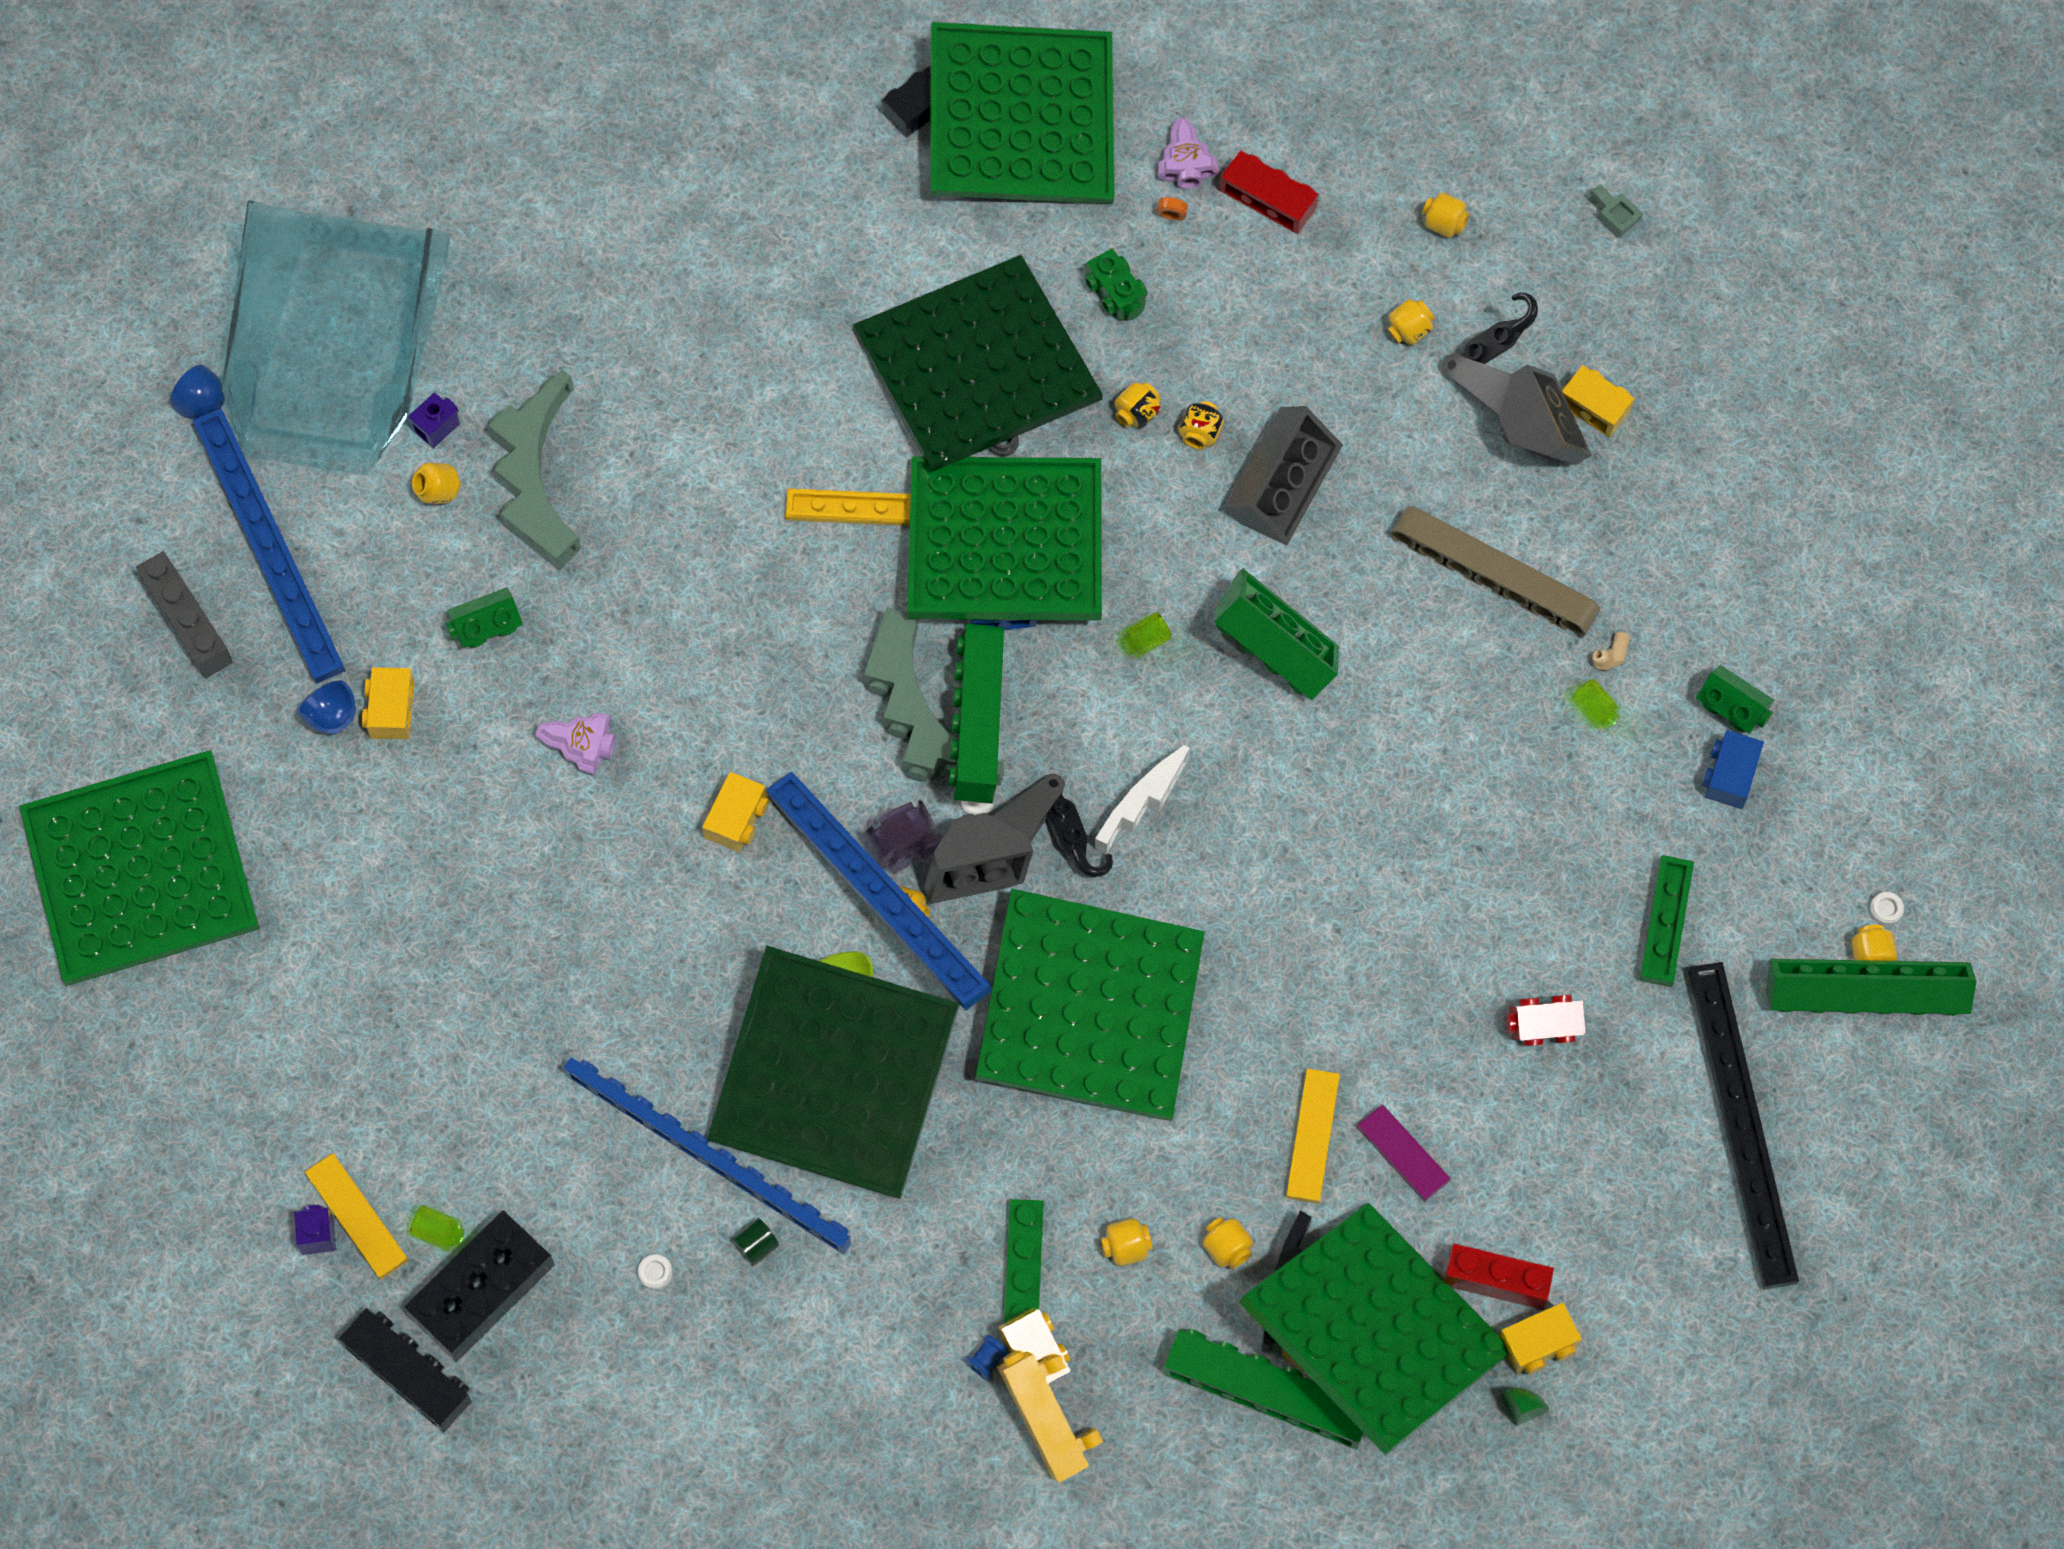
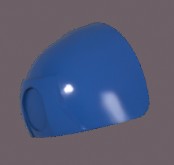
[170,365,225,420]
[297,680,356,735]

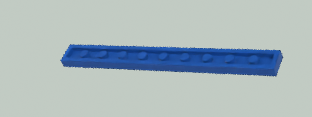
[192,408,346,684]
[766,771,992,1011]
[564,1057,852,1255]

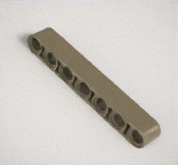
[1390,506,1600,638]

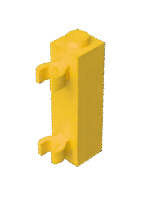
[997,1350,1103,1483]

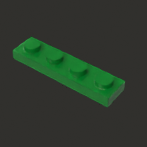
[1639,855,1694,987]
[1004,1199,1044,1323]

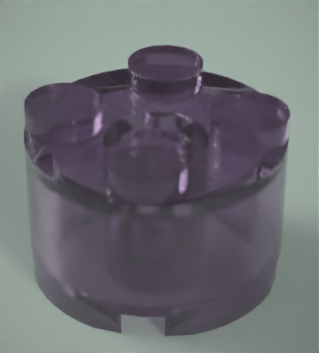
[865,801,942,874]

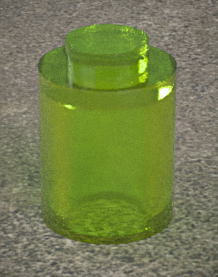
[1120,612,1172,658]
[1571,678,1621,729]
[409,1204,465,1252]

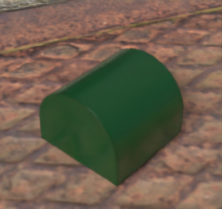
[731,1218,779,1267]

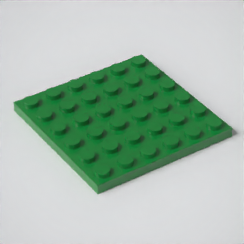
[930,22,1114,204]
[907,456,1102,620]
[19,750,260,986]
[974,888,1205,1121]
[1239,1203,1509,1456]

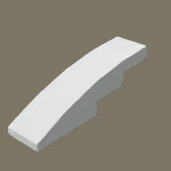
[1095,745,1190,854]

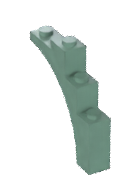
[488,369,581,571]
[864,607,1004,786]

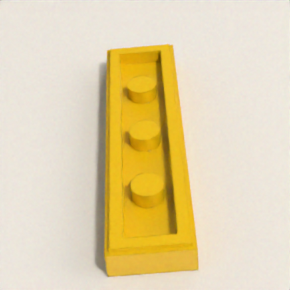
[785,488,911,526]
[1286,1068,1340,1204]
[305,1153,409,1281]

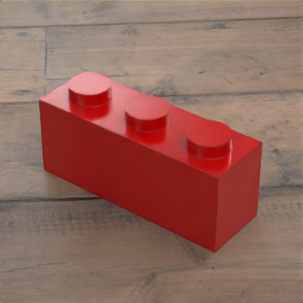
[1220,150,1319,235]
[1444,1243,1554,1310]

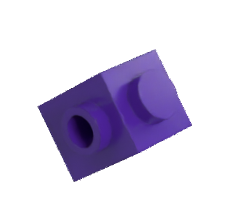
[408,392,460,449]
[294,1205,336,1255]

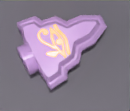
[1158,118,1219,189]
[535,713,616,775]

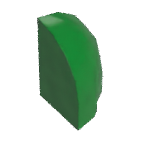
[1501,1388,1549,1426]

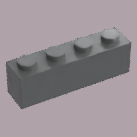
[136,551,233,679]

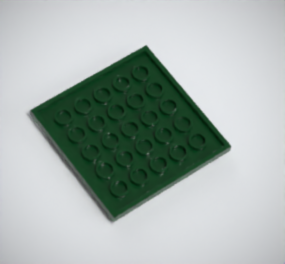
[853,254,1102,472]
[707,945,960,1199]

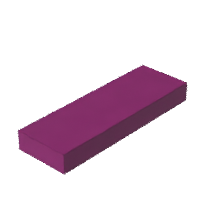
[1357,1104,1451,1202]

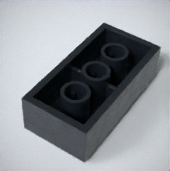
[404,1210,555,1363]

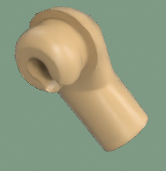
[1592,632,1631,671]

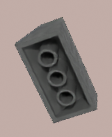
[1224,406,1343,545]

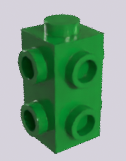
[1084,248,1148,322]
[445,587,523,648]
[1696,665,1774,734]

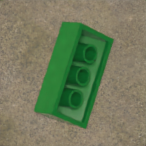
[1214,568,1339,700]

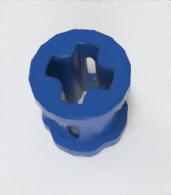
[965,1334,1010,1381]

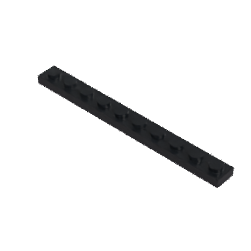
[1688,962,1799,1290]

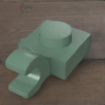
[1588,184,1643,237]

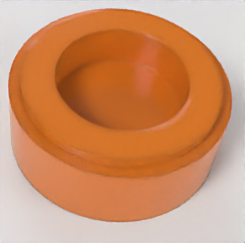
[1156,197,1188,221]

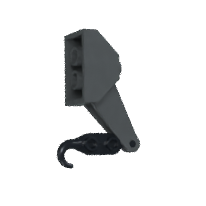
[1442,292,1592,465]
[924,774,1113,904]

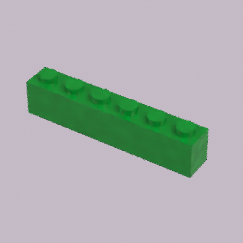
[948,623,1004,804]
[1766,958,1977,1016]
[1163,1329,1363,1450]

